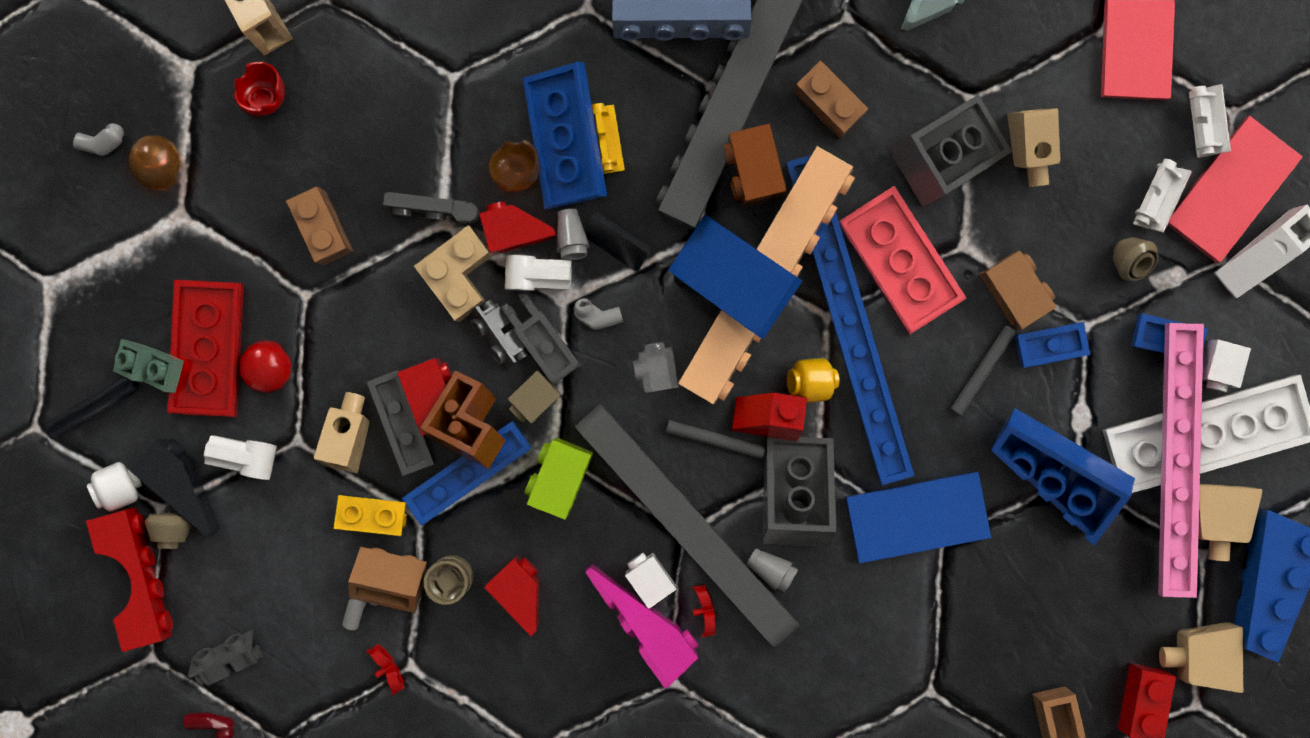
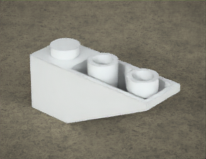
[1214,205,1310,299]

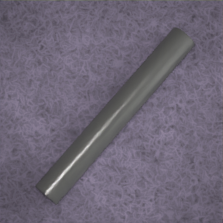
[950,325,1017,416]
[666,420,766,459]

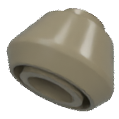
[1113,237,1158,281]
[145,513,192,549]

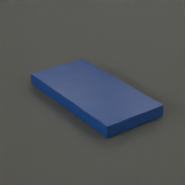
[522,61,607,210]
[668,215,802,339]
[845,471,991,563]

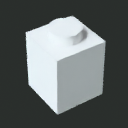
[1202,340,1251,392]
[625,552,676,609]

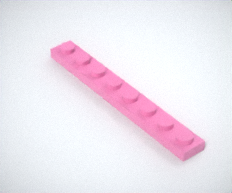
[1158,323,1204,598]

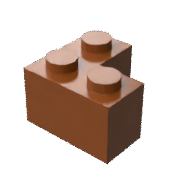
[723,123,786,208]
[420,371,506,470]

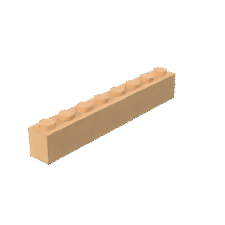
[678,146,855,404]

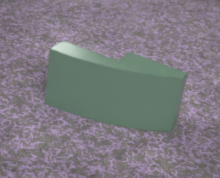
[113,339,184,393]

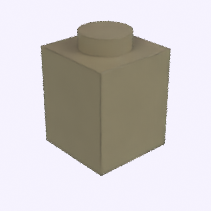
[508,371,562,423]

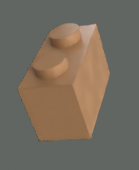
[793,60,868,139]
[286,186,354,266]
[979,250,1057,330]
[348,547,427,613]
[1032,686,1086,738]

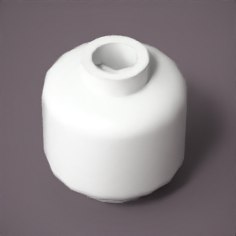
[87,462,143,512]

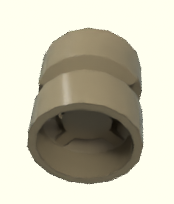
[424,555,473,605]

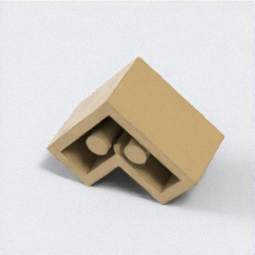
[414,225,493,322]

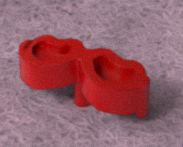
[692,584,716,638]
[366,644,405,696]

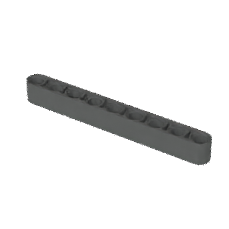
[575,403,800,648]

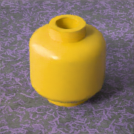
[787,358,839,403]

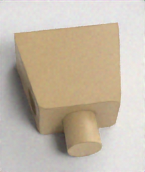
[225,0,293,56]
[1007,108,1060,187]
[314,392,369,474]
[1198,484,1262,561]
[1159,622,1243,693]

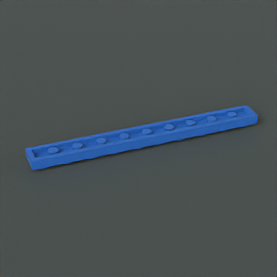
[785,155,914,485]

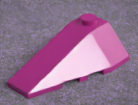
[585,564,699,689]

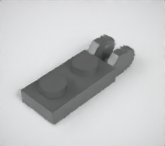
[383,192,481,225]
[501,291,581,385]

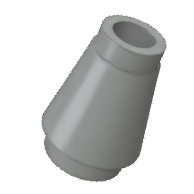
[557,209,590,261]
[746,548,798,593]

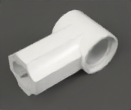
[505,255,572,291]
[204,435,277,480]

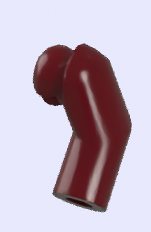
[183,712,235,738]

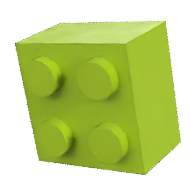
[524,437,594,520]

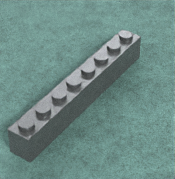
[655,0,803,230]

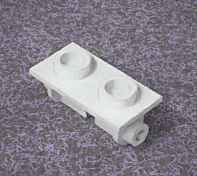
[1189,84,1231,158]
[1133,159,1192,233]

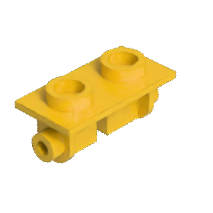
[592,103,625,174]
[333,495,407,536]

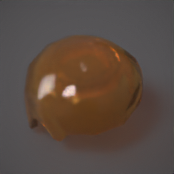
[128,135,182,190]
[489,139,540,192]

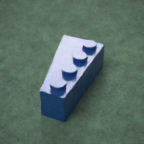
[991,408,1135,546]
[1234,508,1310,662]

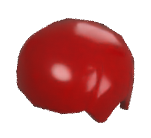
[234,61,286,117]
[240,340,292,393]

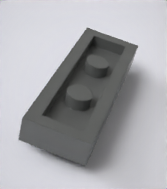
[367,370,436,476]

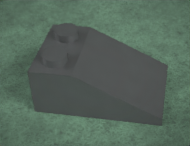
[888,94,1012,207]
[762,436,836,547]

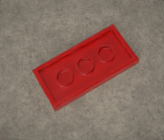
[167,280,244,417]

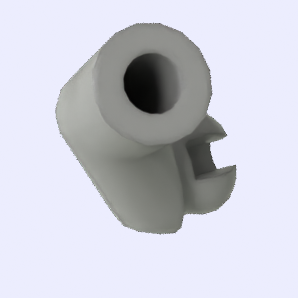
[73,123,124,156]
[574,298,623,330]
[342,599,377,630]

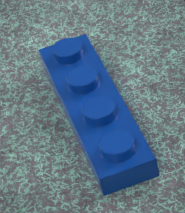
[402,421,532,526]

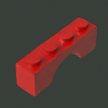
[86,507,173,652]

